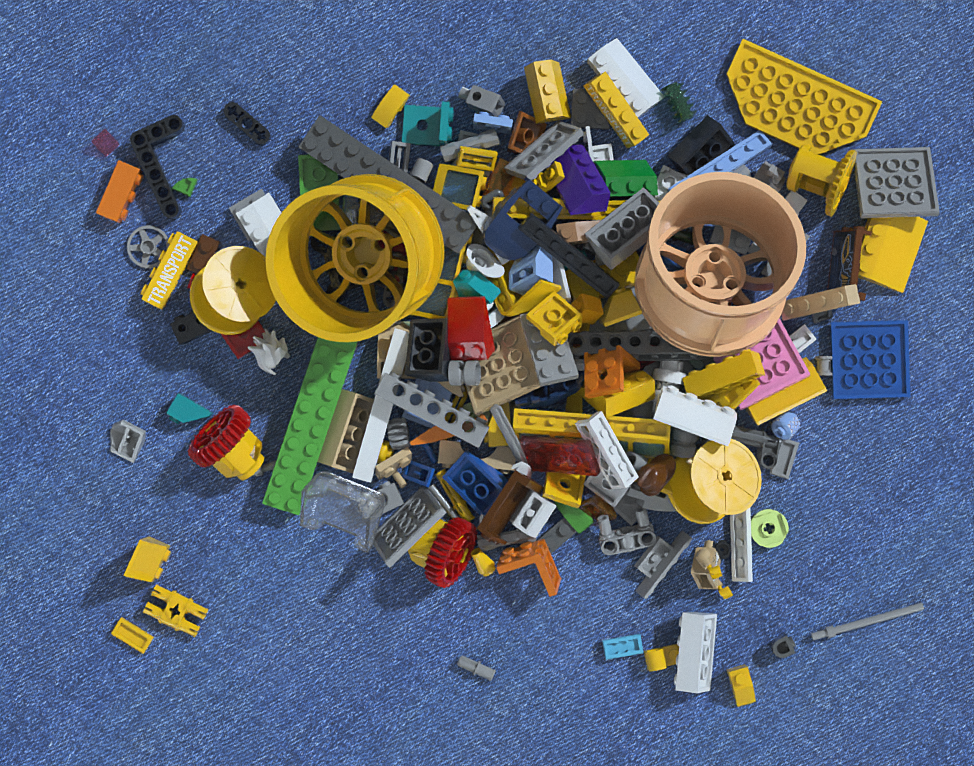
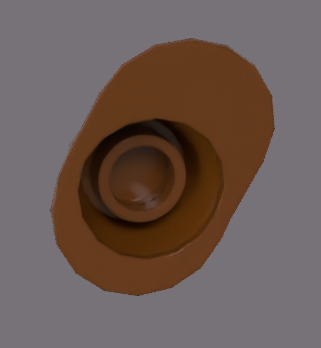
[637,454,676,496]

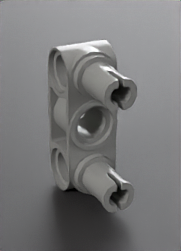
[597,507,656,555]

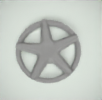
[127,225,170,268]

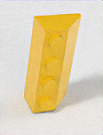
[745,357,827,426]

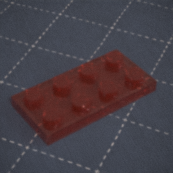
[520,435,601,476]

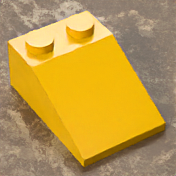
[123,536,171,582]

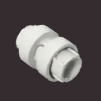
[651,361,688,413]

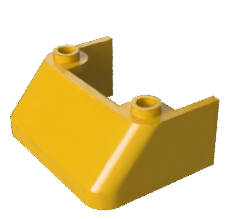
[486,247,562,317]

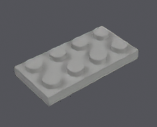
[504,121,584,180]
[519,313,579,387]

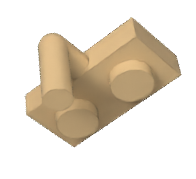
[375,447,412,488]

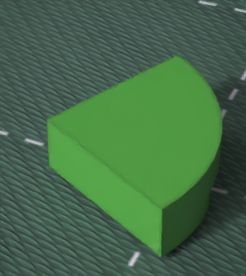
[172,178,198,197]

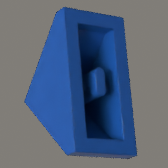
[402,460,436,487]

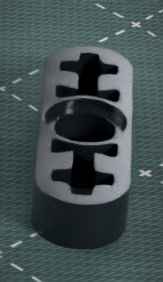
[224,102,271,145]

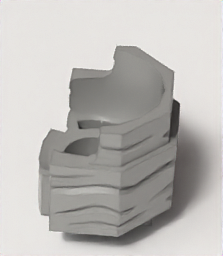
[753,161,787,192]

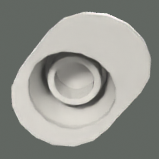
[466,244,505,278]

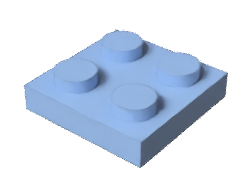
[473,112,513,135]

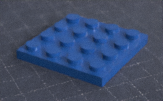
[830,320,911,399]

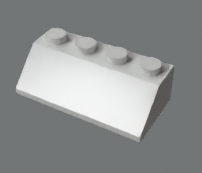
[587,38,665,119]
[236,193,281,257]
[653,386,737,446]
[674,612,717,693]

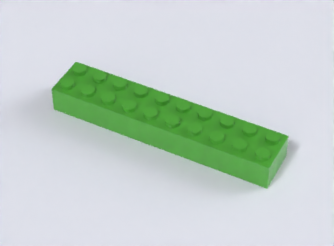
[262,337,358,515]

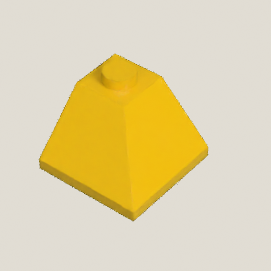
[598,286,642,327]

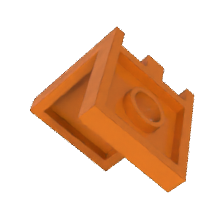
[584,345,640,399]
[496,539,561,597]

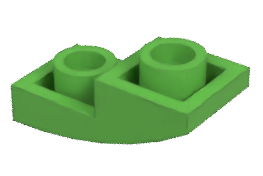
[554,501,595,533]

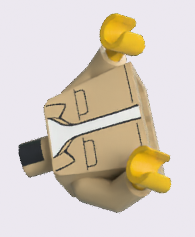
[691,540,733,599]

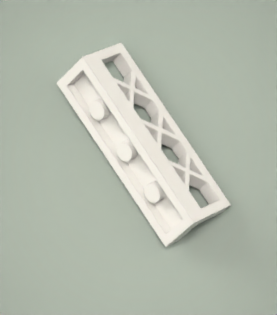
[575,411,638,489]

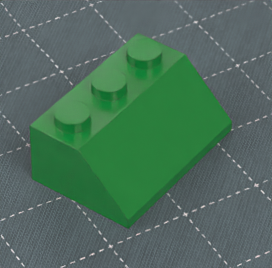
[593,160,658,199]

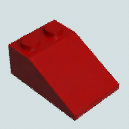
[447,296,495,360]

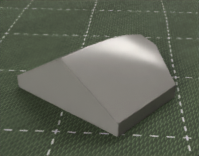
[110,420,146,463]

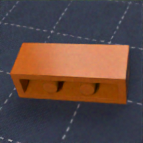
[96,160,143,224]

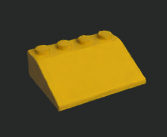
[858,217,928,293]

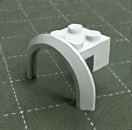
[479,461,556,538]

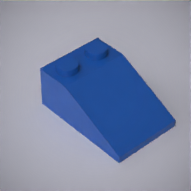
[442,450,508,516]

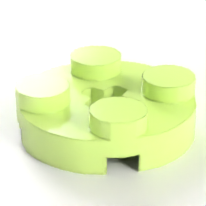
[751,509,789,548]

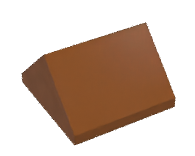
[507,111,547,155]

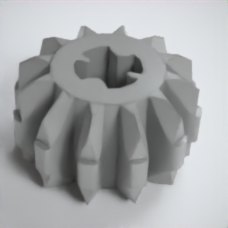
[387,417,410,450]

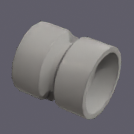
[448,360,481,386]
[670,427,698,458]

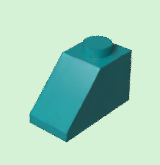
[453,269,501,304]
[167,393,214,424]

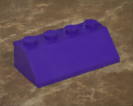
[545,144,611,215]

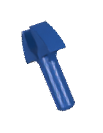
[414,429,438,464]

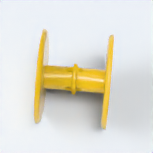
[190,246,276,335]
[668,439,762,524]

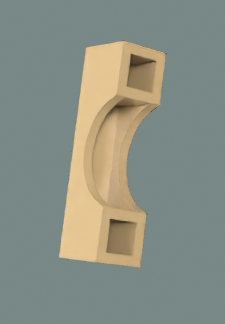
[781,284,860,321]
[438,440,516,474]

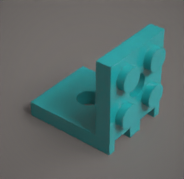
[402,101,454,147]

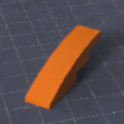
[409,413,487,446]

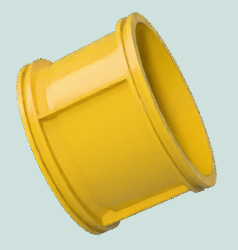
[266,174,444,342]

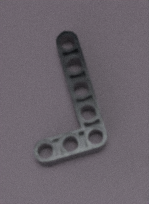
[130,115,185,220]

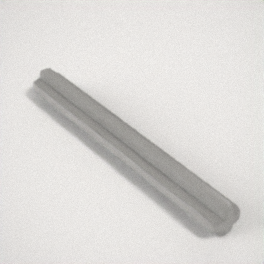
[490,404,534,473]

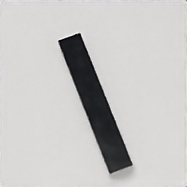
[518,213,620,299]

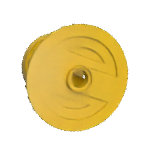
[786,144,857,217]

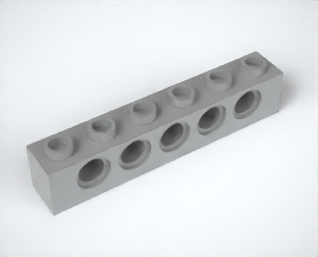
[374,371,489,448]

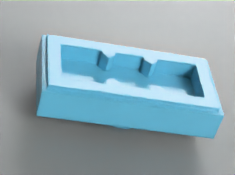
[602,634,644,660]

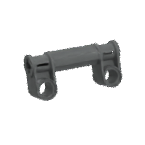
[701,425,782,469]

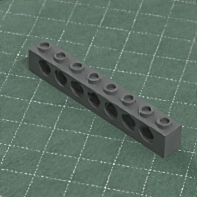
[568,330,714,361]

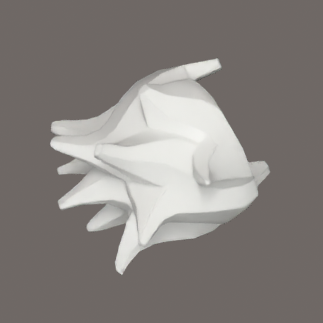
[248,329,290,375]

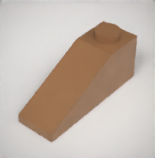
[556,220,601,245]

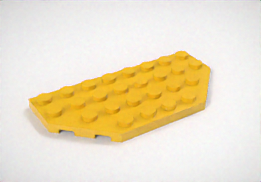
[726,39,882,155]

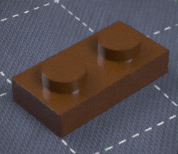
[187,234,221,273]

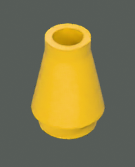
[471,548,496,576]

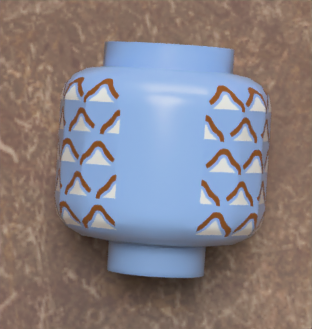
[771,411,800,440]

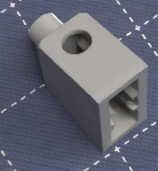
[458,85,506,117]

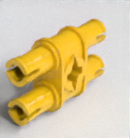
[143,584,209,638]

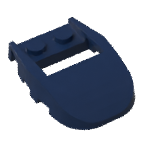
[482,177,563,260]
[514,371,584,409]

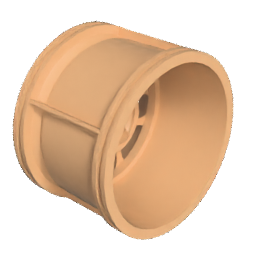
[634,172,806,357]

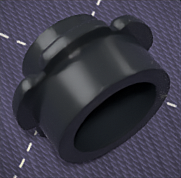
[715,540,731,559]

